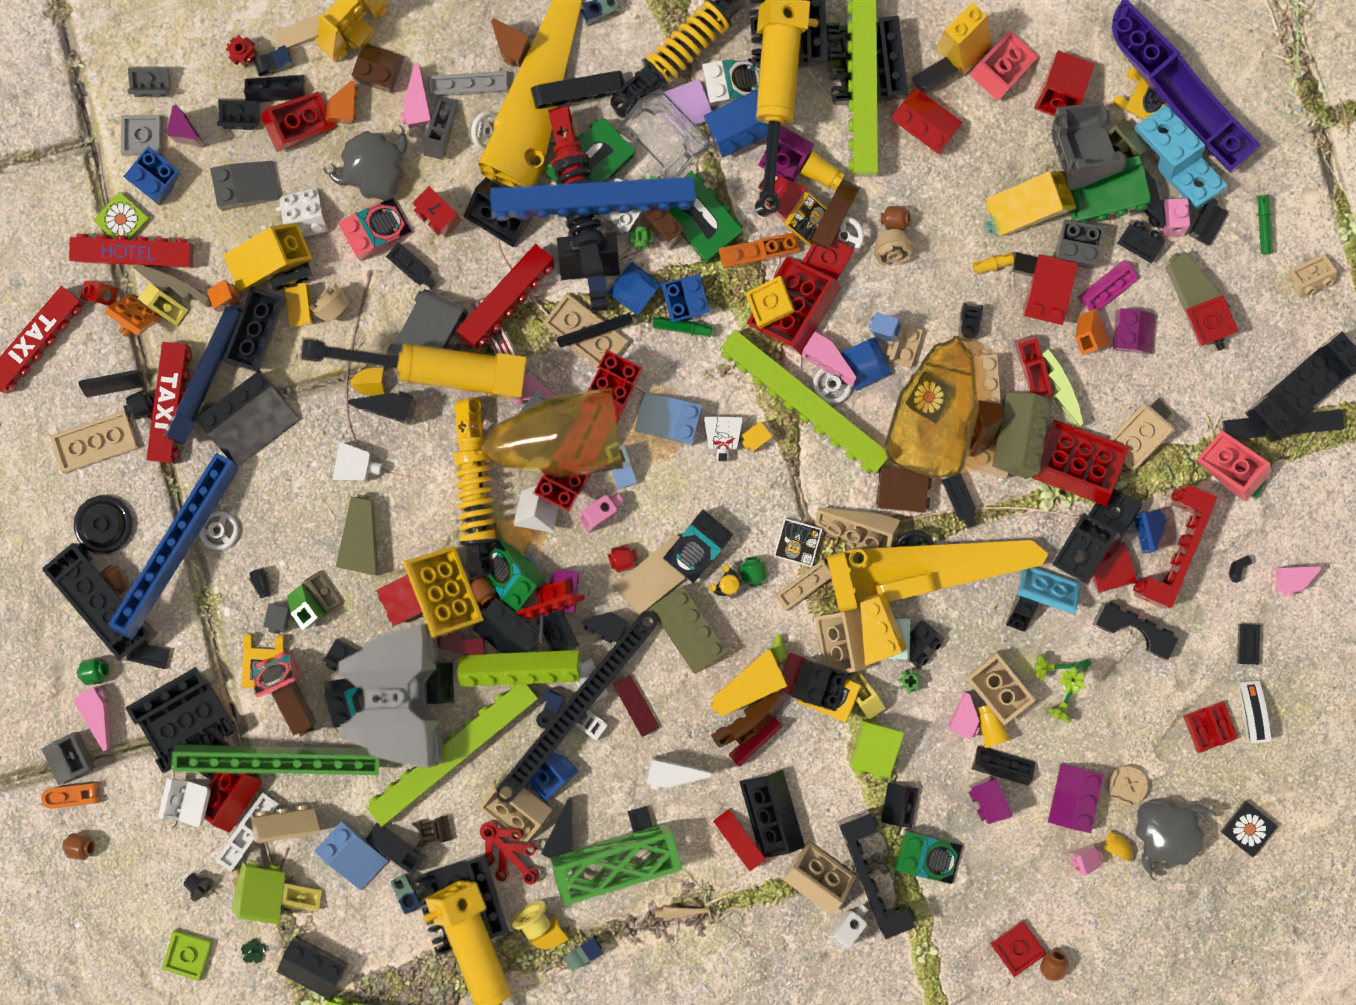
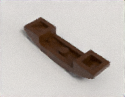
[811,179,859,250]

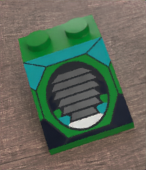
[486,538,547,611]
[894,829,962,884]

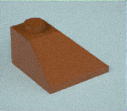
[491,18,531,67]

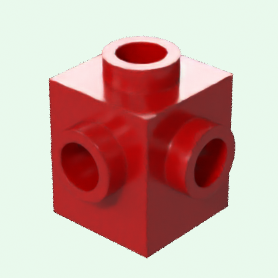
[226,35,258,68]

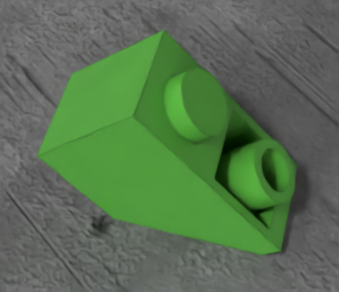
[287,584,327,630]

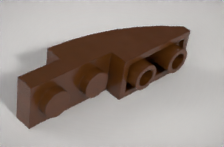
[711,691,786,748]

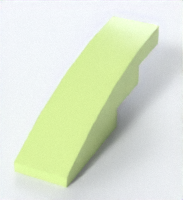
[1041,349,1084,427]

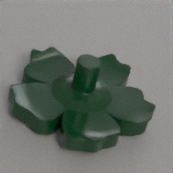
[240,939,265,964]

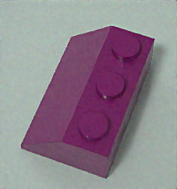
[1048,764,1104,834]

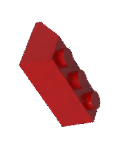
[891,87,963,155]
[205,772,263,833]

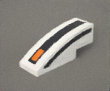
[1239,680,1271,743]

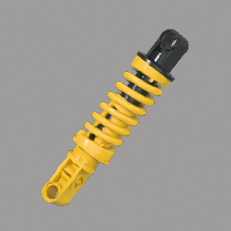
[452,397,497,576]

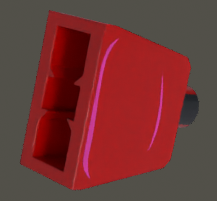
[758,176,808,222]

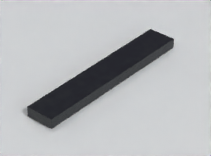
[1222,410,1344,440]

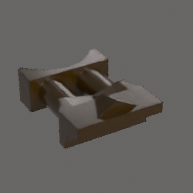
[412,815,452,848]

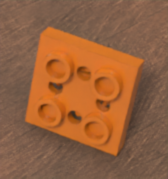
[105,294,161,337]

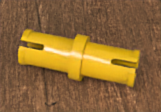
[972,252,1014,275]

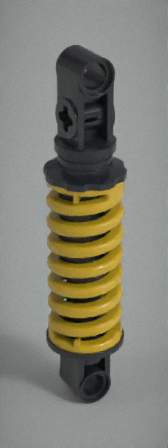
[610,0,746,118]

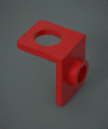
[80,280,118,306]

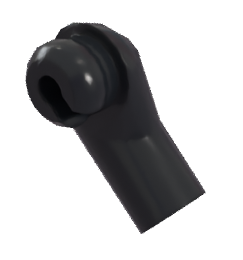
[1229,555,1252,583]

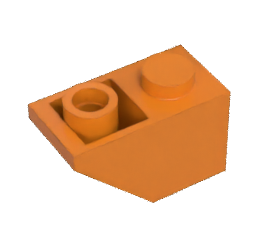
[326,81,358,124]
[207,280,241,312]
[1075,308,1110,355]

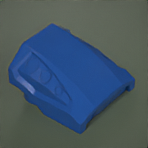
[607,262,662,316]
[840,337,892,391]

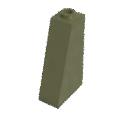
[1165,252,1231,330]
[336,494,378,576]

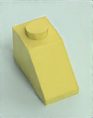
[138,282,188,326]
[847,671,885,720]

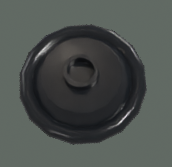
[73,495,133,554]

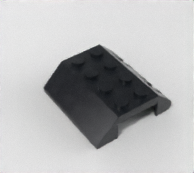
[750,0,828,68]
[826,16,908,106]
[125,667,235,774]
[412,855,509,956]

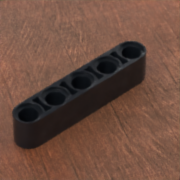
[530,71,625,109]

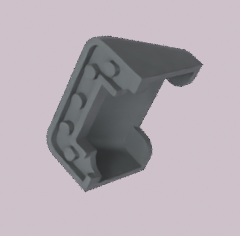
[1051,102,1127,190]
[386,289,468,356]

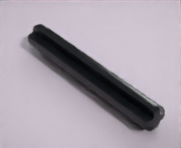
[556,313,633,348]

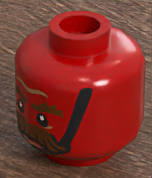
[608,544,638,573]

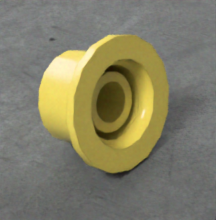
[511,900,551,939]

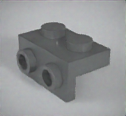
[127,66,171,97]

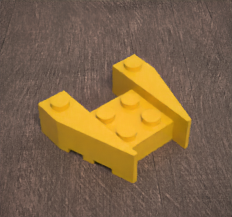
[315,0,389,63]

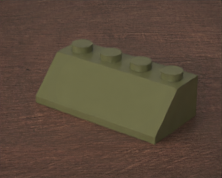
[992,393,1051,479]
[650,585,727,674]

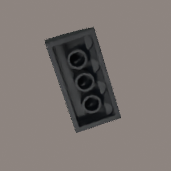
[223,287,287,373]

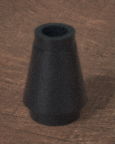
[248,567,271,598]

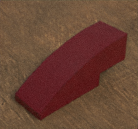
[437,632,486,655]

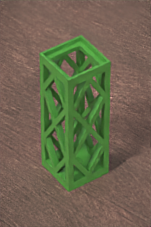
[550,823,682,906]

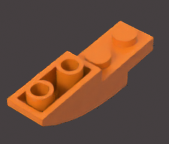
[718,233,800,269]

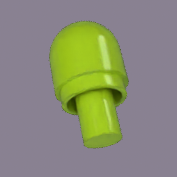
[771,636,787,664]

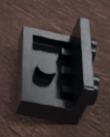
[217,98,260,130]
[907,620,944,669]

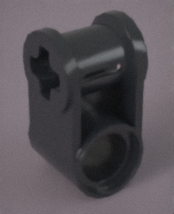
[958,302,983,342]

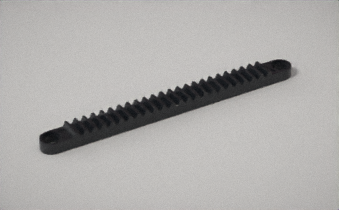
[496,611,657,804]

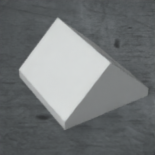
[513,485,559,533]

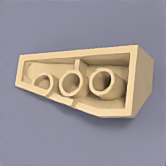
[815,507,900,549]

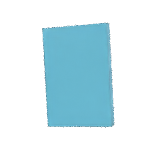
[1017,567,1081,615]

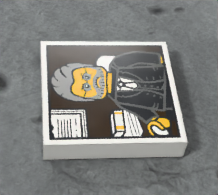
[773,518,822,567]

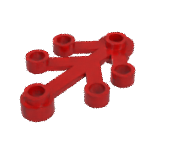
[480,821,540,885]

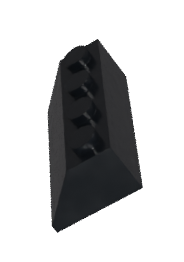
[739,770,805,858]

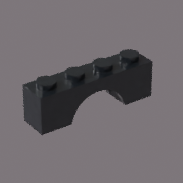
[1092,601,1179,660]

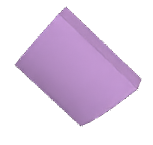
[662,79,712,133]

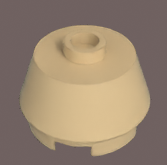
[874,229,913,266]
[309,283,349,323]

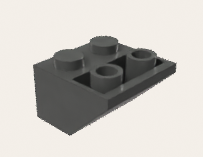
[1054,219,1104,269]
[42,732,96,785]

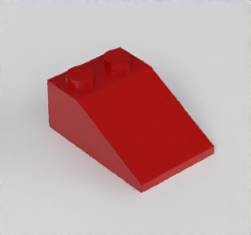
[260,91,335,152]
[1023,254,1078,325]

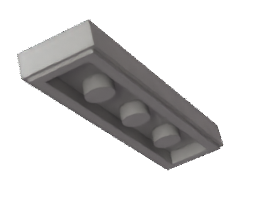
[428,71,509,97]

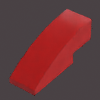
[1015,335,1053,398]
[713,809,766,871]

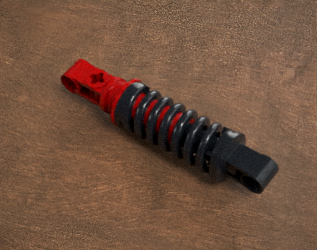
[548,105,608,279]

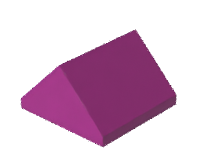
[166,104,206,148]

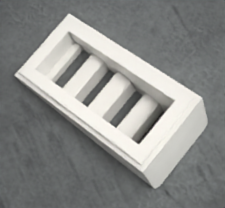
[576,710,608,740]

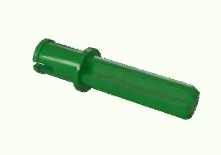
[1256,195,1273,255]
[653,317,713,338]

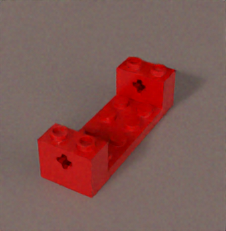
[1133,484,1217,609]

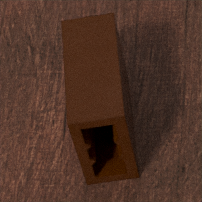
[643,209,684,250]
[876,468,932,513]
[271,681,317,737]

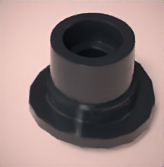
[183,872,214,902]

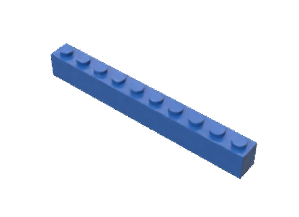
[490,177,696,221]
[108,453,239,640]

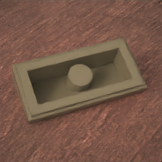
[301,570,343,615]

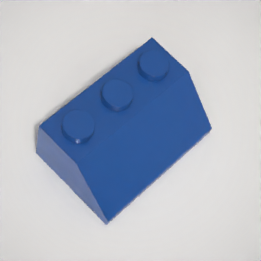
[703,90,768,158]

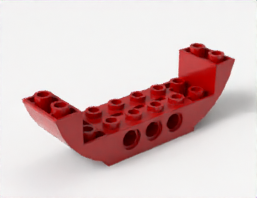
[533,349,643,512]

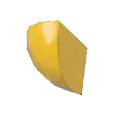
[350,368,386,396]
[1102,830,1133,862]
[531,915,569,949]

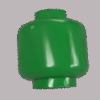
[740,556,768,587]
[77,658,109,685]

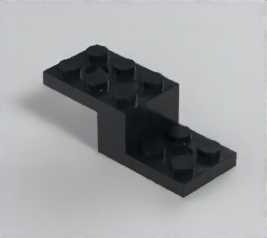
[1052,488,1142,585]

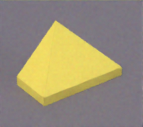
[281,883,322,911]

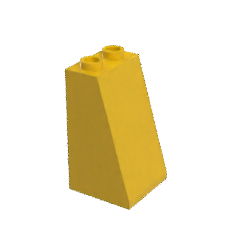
[936,2,992,76]
[986,171,1077,236]
[223,222,312,291]
[710,649,787,716]

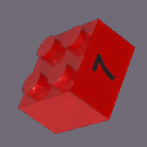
[412,186,461,237]

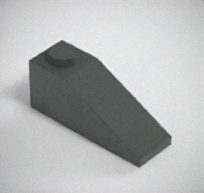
[424,96,458,160]

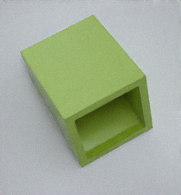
[849,720,904,780]
[231,860,285,925]

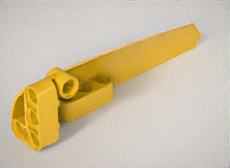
[478,0,583,187]
[827,540,1048,613]

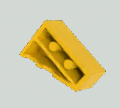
[860,592,907,666]

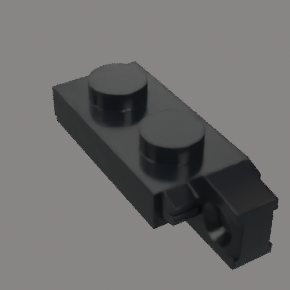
[386,242,437,289]
[941,473,976,529]

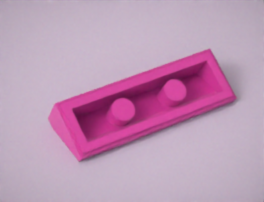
[1078,260,1139,311]

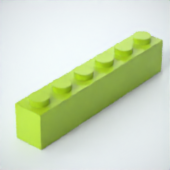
[457,650,582,687]

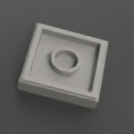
[121,115,162,156]

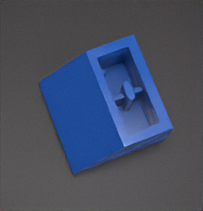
[123,146,180,205]
[661,274,710,322]

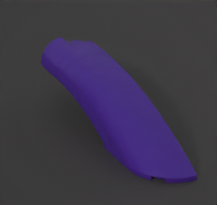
[1112,0,1261,173]

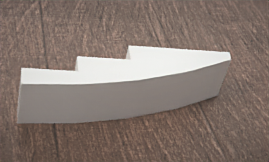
[215,793,279,872]

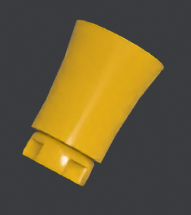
[799,150,845,190]
[976,705,1011,748]

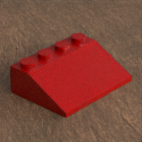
[746,256,842,355]
[1031,419,1130,506]

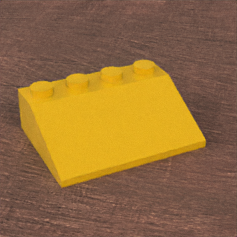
[403,546,483,638]

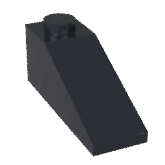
[541,798,573,858]

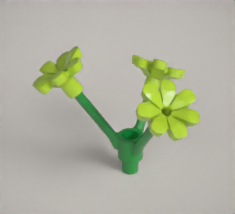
[1034,654,1091,724]

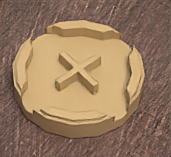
[1107,765,1149,806]

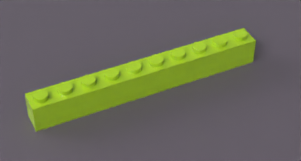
[847,0,878,177]
[720,330,891,474]
[366,684,539,827]

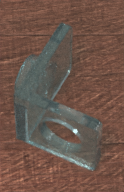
[984,215,999,239]

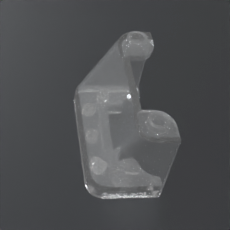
[616,90,711,179]

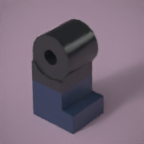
[253,45,294,76]
[588,274,608,312]
[536,689,565,729]

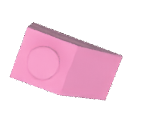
[1275,566,1321,596]
[947,692,980,739]
[1069,845,1103,876]

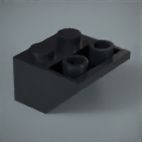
[791,658,848,711]

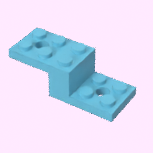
[1134,105,1228,210]

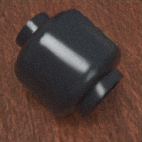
[124,391,154,420]

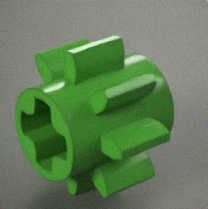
[630,226,654,249]
[897,669,923,694]

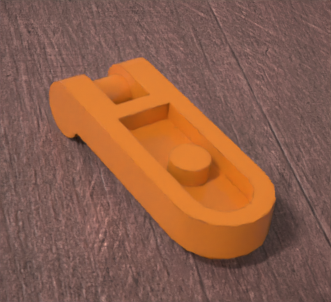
[41,782,100,809]

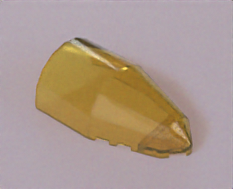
[884,336,979,478]
[481,388,624,477]

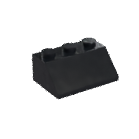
[463,177,532,248]
[557,232,620,281]
[473,598,544,653]
[277,936,349,1000]

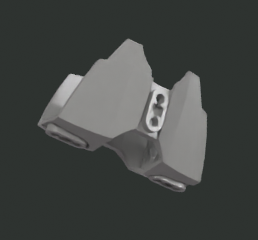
[338,624,442,767]

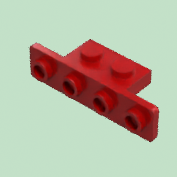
[517,579,585,619]

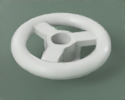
[471,111,498,150]
[837,216,864,253]
[812,369,852,404]
[199,511,239,550]

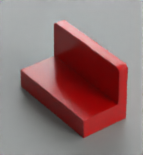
[778,653,806,696]

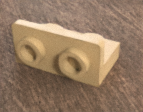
[1288,254,1337,298]
[886,322,923,368]

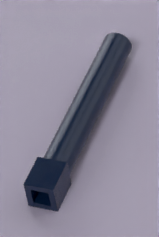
[163,305,242,445]

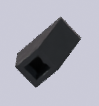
[1006,594,1039,632]
[582,612,629,644]

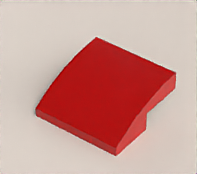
[1093,542,1137,593]
[1183,701,1238,753]

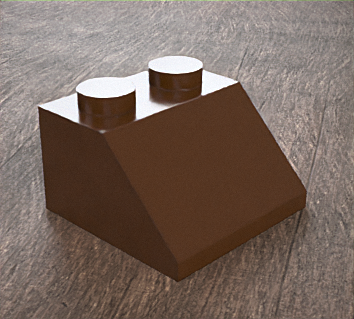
[351,44,405,94]
[965,400,1005,457]

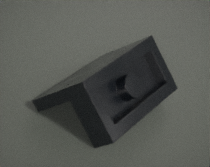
[912,57,958,94]
[1188,198,1228,246]
[427,662,454,704]
[881,783,919,828]

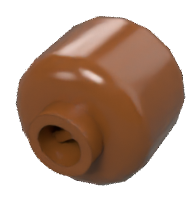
[881,206,910,231]
[100,565,129,595]
[469,577,497,607]
[62,833,95,860]
[1040,950,1069,981]

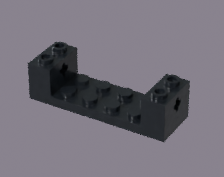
[1245,331,1356,443]
[41,543,158,661]
[837,809,917,940]

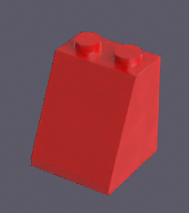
[1034,50,1094,117]
[376,574,423,626]

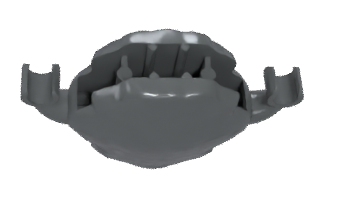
[323,125,407,201]
[1135,799,1217,881]

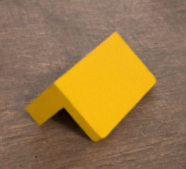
[285,283,314,328]

